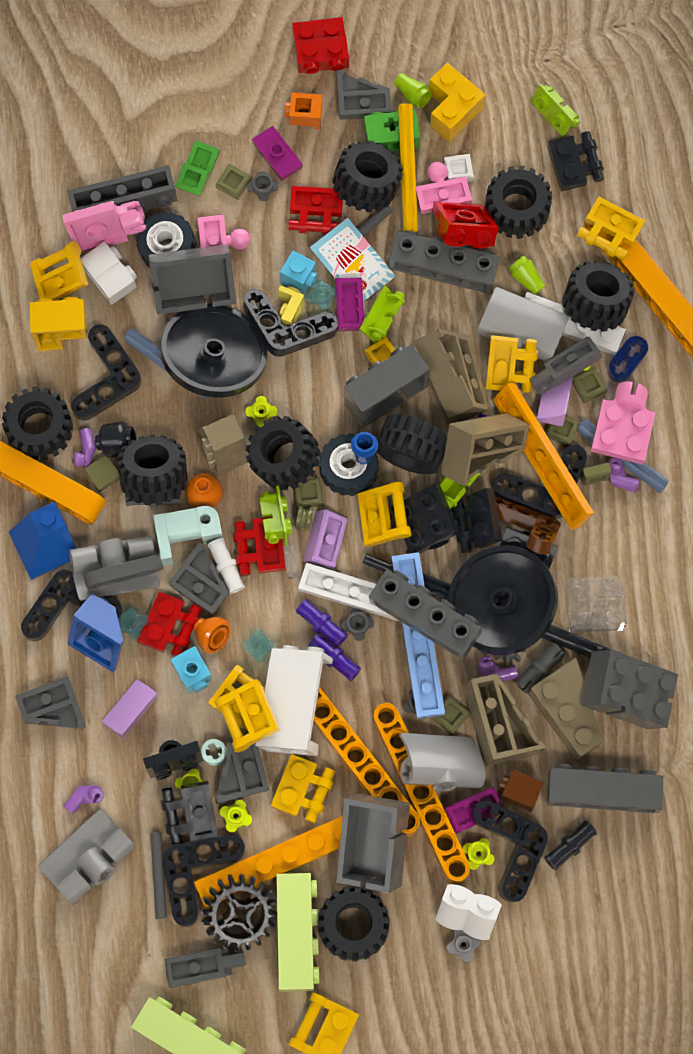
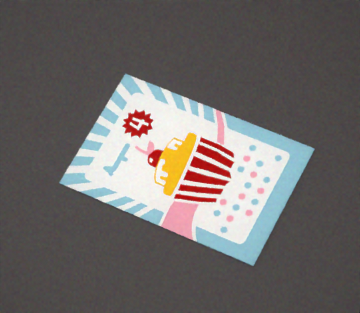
[310,218,396,302]

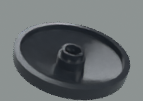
[160,304,267,398]
[448,545,558,655]

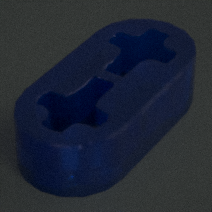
[608,336,648,383]

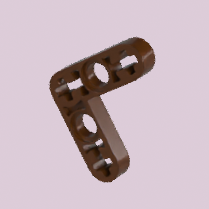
[495,496,561,555]

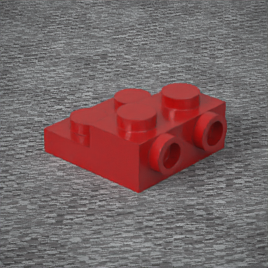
[292,17,349,74]
[432,201,499,248]

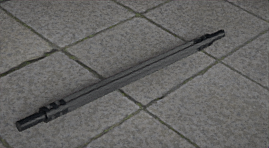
[362,553,621,658]

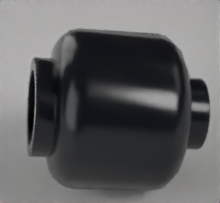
[95,421,137,458]

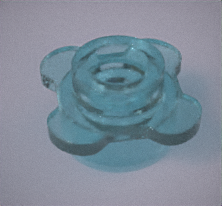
[306,280,335,310]
[119,608,149,639]
[242,630,275,662]

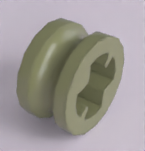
[296,506,313,532]

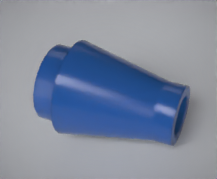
[351,432,378,465]

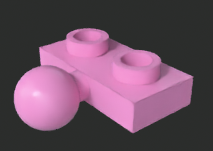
[416,162,472,215]
[198,215,250,250]

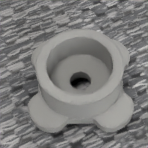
[447,930,480,962]

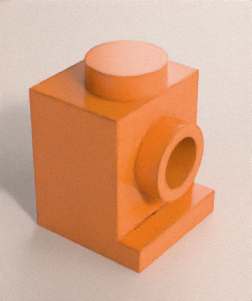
[285,92,323,130]

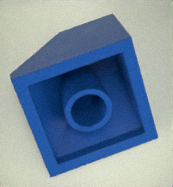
[9,502,77,580]
[68,593,123,673]

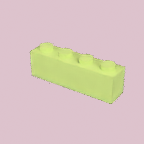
[277,873,319,992]
[131,996,246,1054]

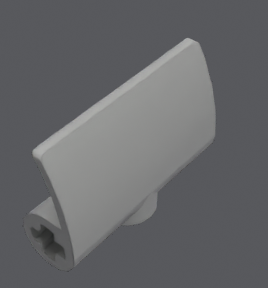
[477,287,569,361]
[69,536,160,601]
[399,733,486,792]
[38,809,136,905]

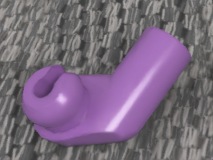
[72,428,96,468]
[608,458,640,493]
[478,656,518,682]
[63,785,104,815]

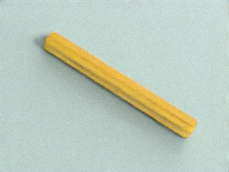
[398,103,418,233]

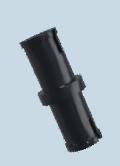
[544,821,597,871]

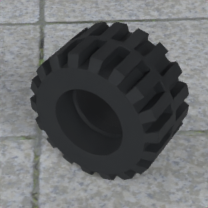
[332,141,403,212]
[485,166,552,239]
[562,260,635,332]
[2,387,73,461]
[377,414,447,475]
[246,416,320,490]
[118,435,188,506]
[318,886,390,962]

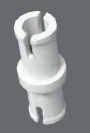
[207,538,245,594]

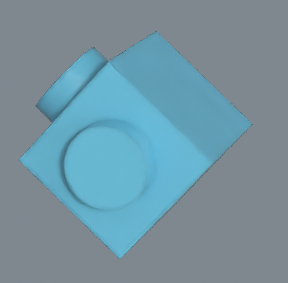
[280,251,318,295]
[171,646,212,693]

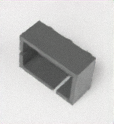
[148,244,236,315]
[344,344,430,429]
[581,649,678,730]
[336,793,410,893]

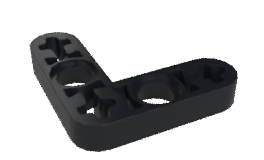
[243,289,338,357]
[71,324,141,421]
[492,444,587,519]
[21,570,123,642]
[470,801,548,902]
[164,835,245,928]

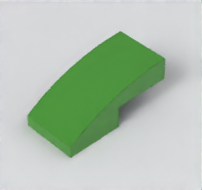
[175,141,220,196]

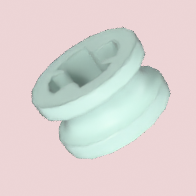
[201,739,226,766]

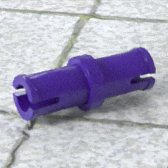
[296,599,348,648]
[308,634,361,682]

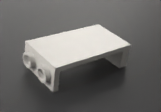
[255,645,333,756]

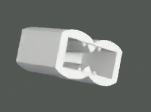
[81,242,137,305]
[435,884,501,940]

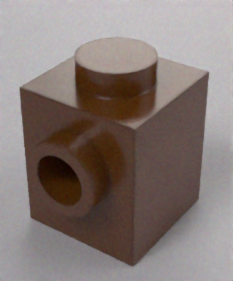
[498,770,544,812]

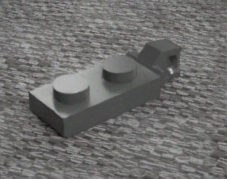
[529,336,603,395]
[164,948,246,988]

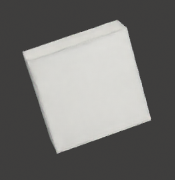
[444,154,474,182]

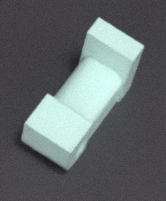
[153,506,223,566]

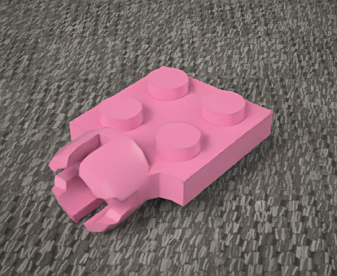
[62,201,146,254]
[590,382,655,465]

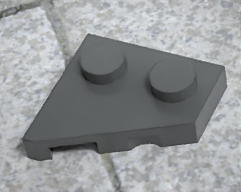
[337,70,391,120]
[168,542,229,616]
[15,676,86,729]
[215,741,269,804]

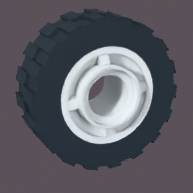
[136,212,196,267]
[319,433,379,496]

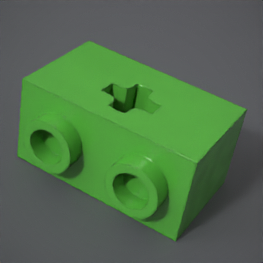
[364,109,420,152]

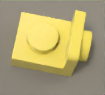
[278,286,305,326]

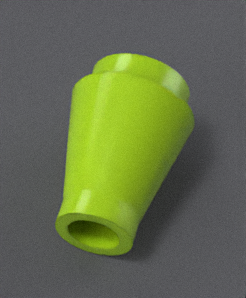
[394,73,432,108]
[509,256,546,295]

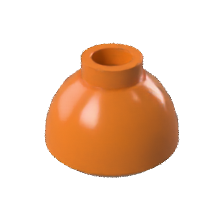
[185,473,223,508]
[194,617,231,654]

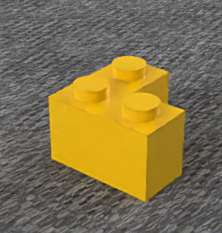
[429,62,486,142]
[30,297,87,351]

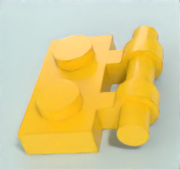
[577,197,645,260]
[486,335,538,393]
[271,754,335,823]

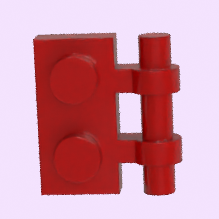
[288,186,343,235]
[233,517,286,576]
[138,592,202,657]

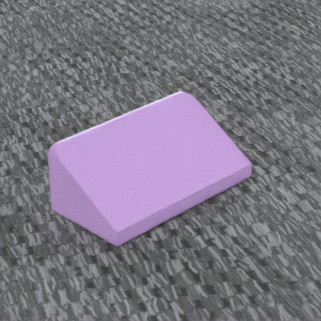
[537,377,573,427]
[303,509,348,570]
[102,679,159,739]

